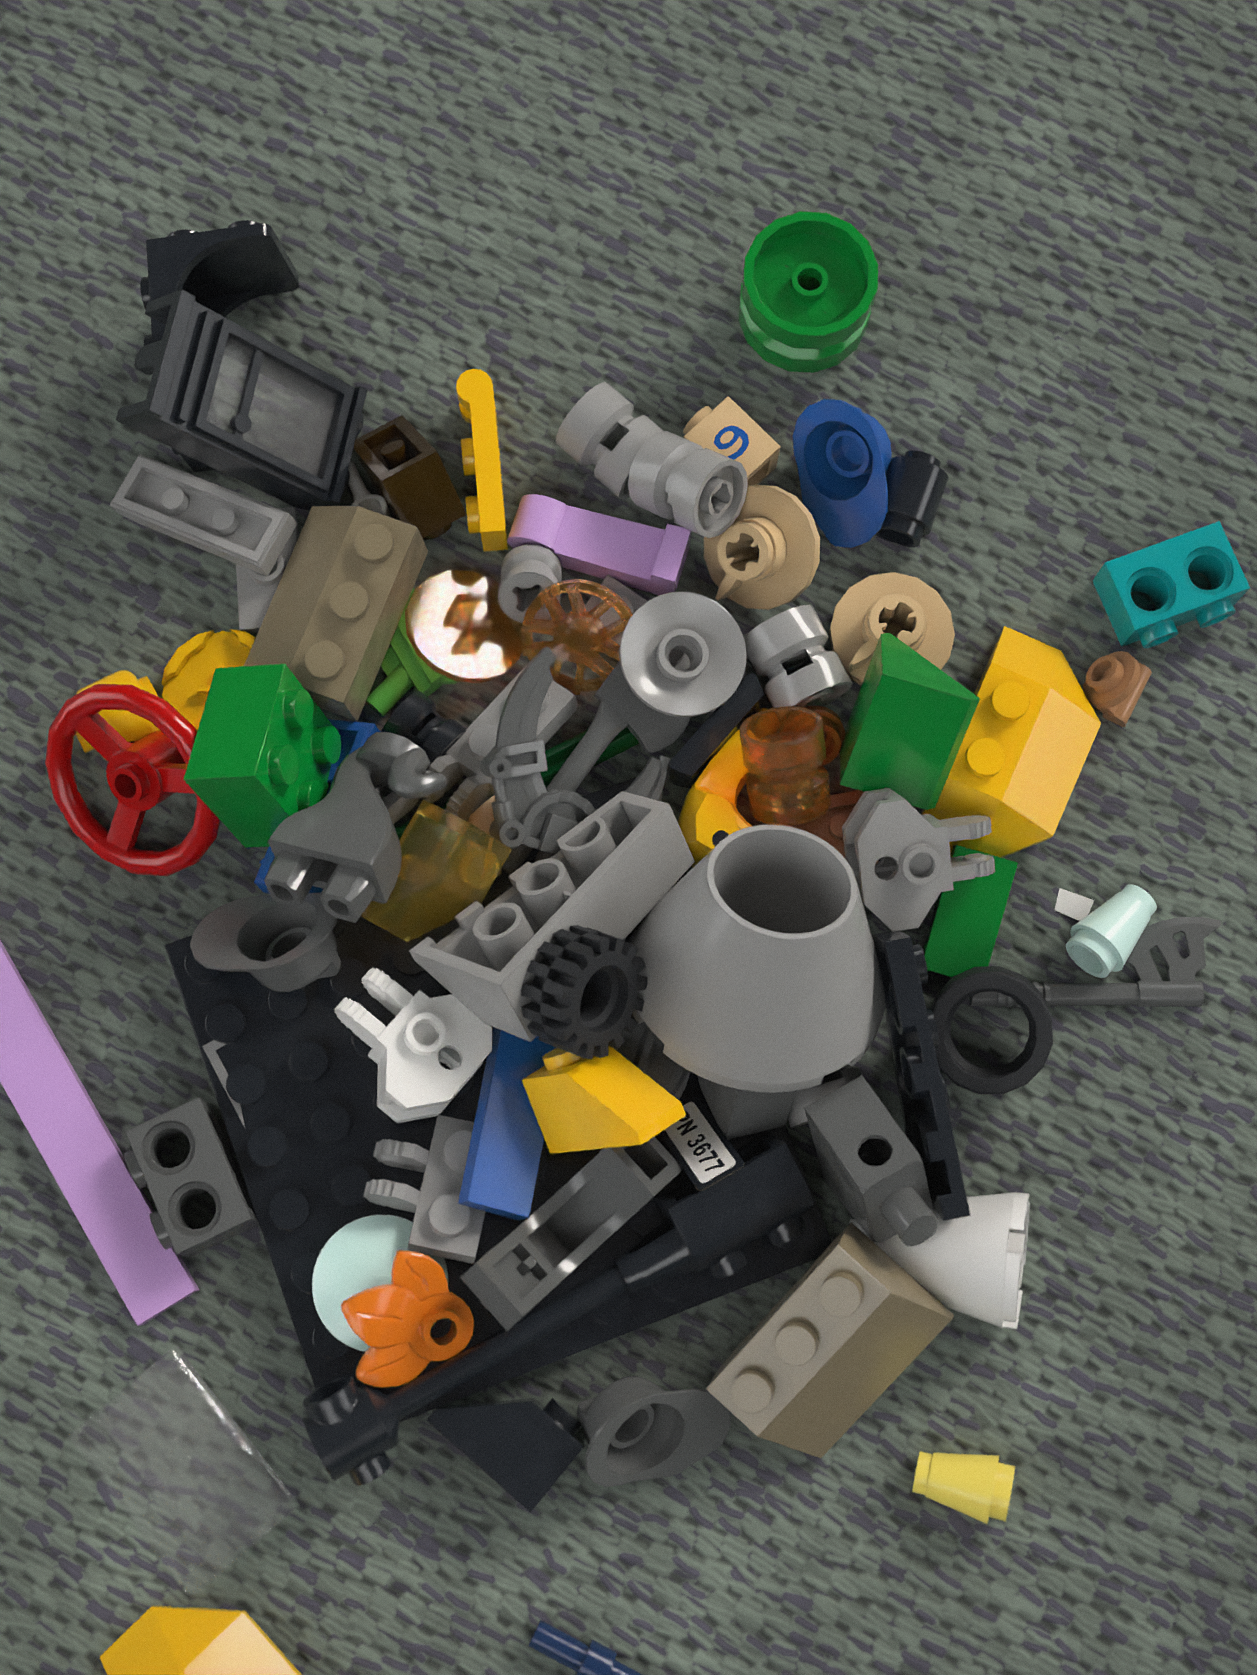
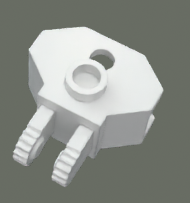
[334,967,492,1123]

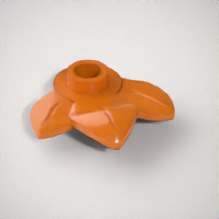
[341,1250,474,1388]

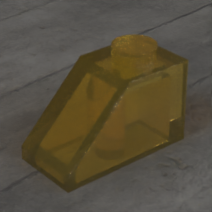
[361,800,512,942]

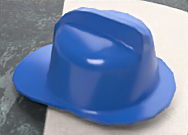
[792,399,892,548]

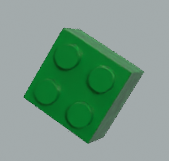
[183,663,341,848]

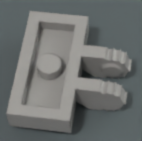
[363,1115,485,1264]

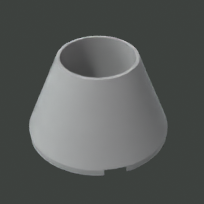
[629,825,885,1093]

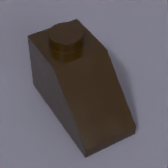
[353,415,467,540]

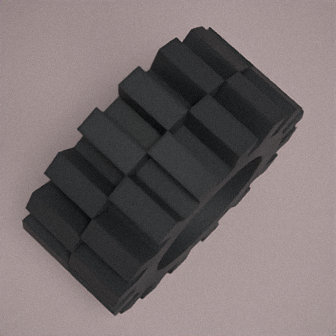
[521,925,648,1059]

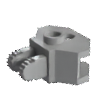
[842,788,995,932]

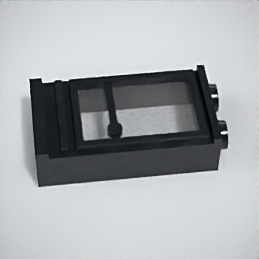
[116,289,367,510]

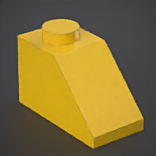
[522,1046,686,1154]

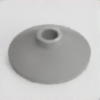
[619,592,747,717]

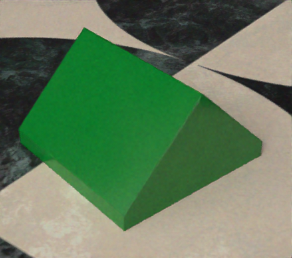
[840,633,980,810]

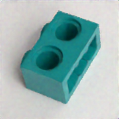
[1093,521,1250,649]

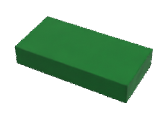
[923,845,1018,977]

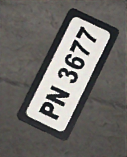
[659,1095,745,1191]

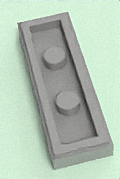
[109,454,298,576]

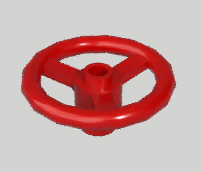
[45,684,220,876]

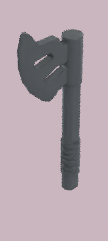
[969,917,1221,1008]

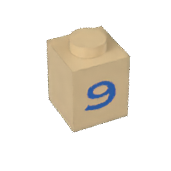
[683,396,781,486]

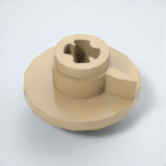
[704,485,820,610]
[829,572,955,686]

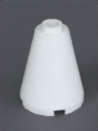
[849,1192,1030,1329]

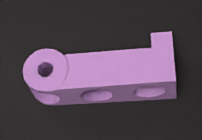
[507,494,691,595]

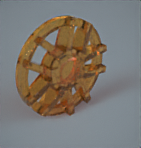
[520,579,633,695]

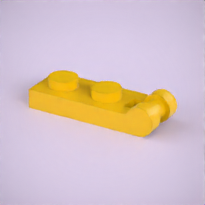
[456,369,508,552]

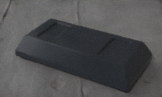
[669,672,764,788]

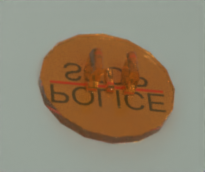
[405,570,527,683]

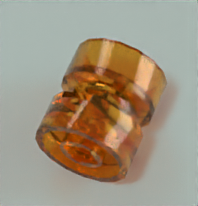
[740,706,831,826]

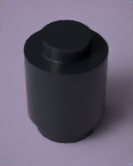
[875,450,949,548]

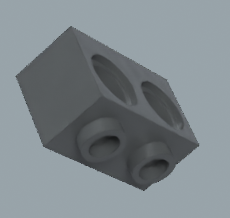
[124,1097,259,1258]

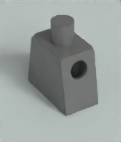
[804,1075,938,1246]

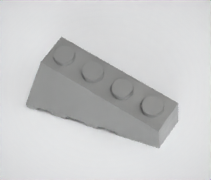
[409,791,695,1042]

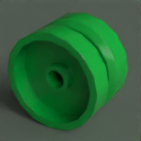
[739,211,878,373]

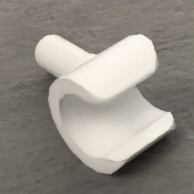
[348,462,392,518]

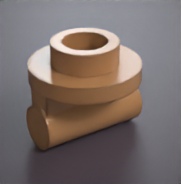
[1083,651,1152,727]

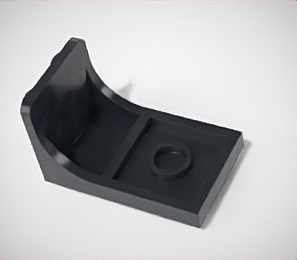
[140,220,299,472]

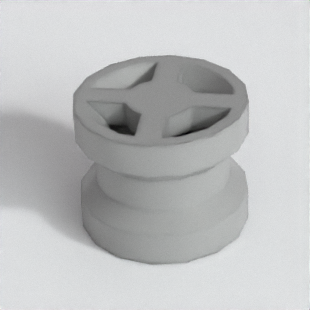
[498,544,562,624]

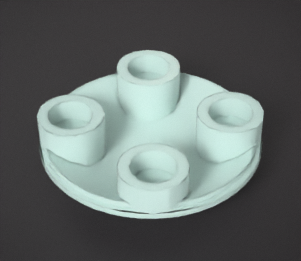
[312,1215,449,1352]

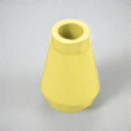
[912,1451,1015,1524]

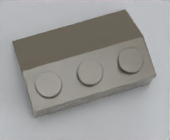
[244,506,428,721]
[706,1222,954,1458]

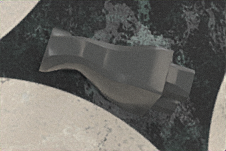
[264,732,446,923]

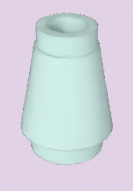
[1066,884,1157,978]

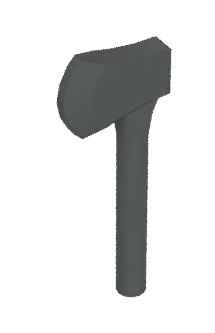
[500,661,690,875]

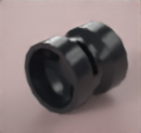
[381,691,466,774]

